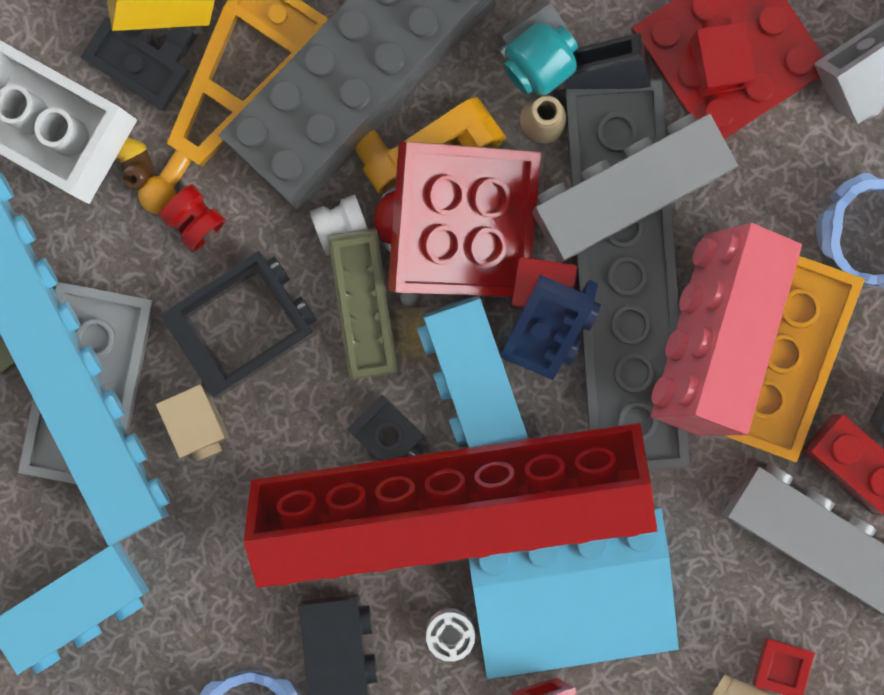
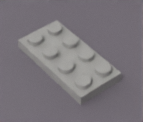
[18,282,155,484]

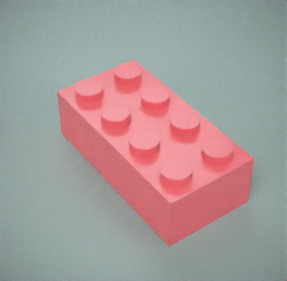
[650,223,802,436]

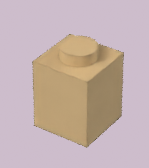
[156,384,230,463]

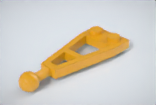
[138,0,329,214]

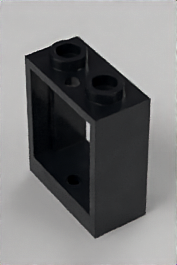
[160,251,317,398]

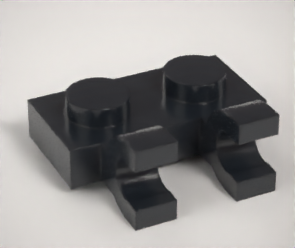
[81,16,198,111]

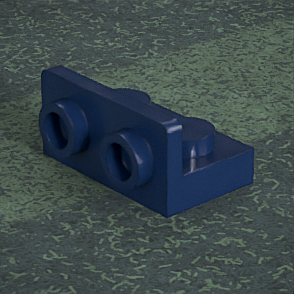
[500,275,601,380]

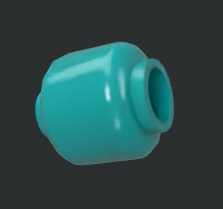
[503,22,578,96]

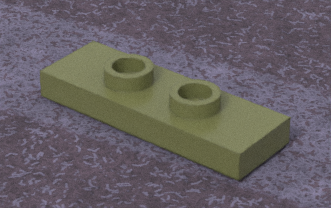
[327,228,397,380]

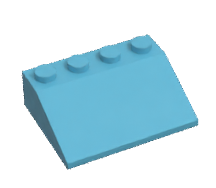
[468,505,679,680]

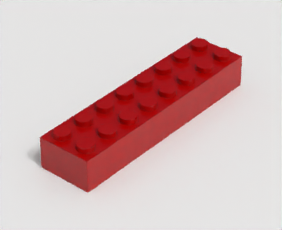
[243,423,658,588]

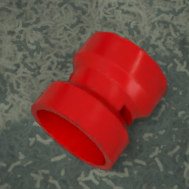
[158,184,227,253]

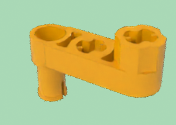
[355,97,506,195]

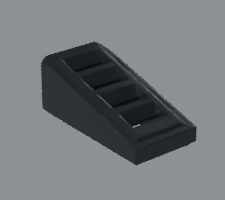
[555,33,651,89]

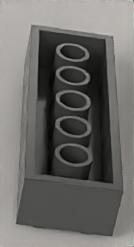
[219,0,496,212]

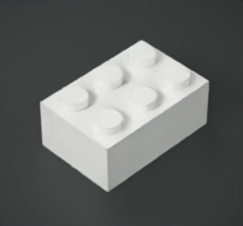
[0,40,137,204]

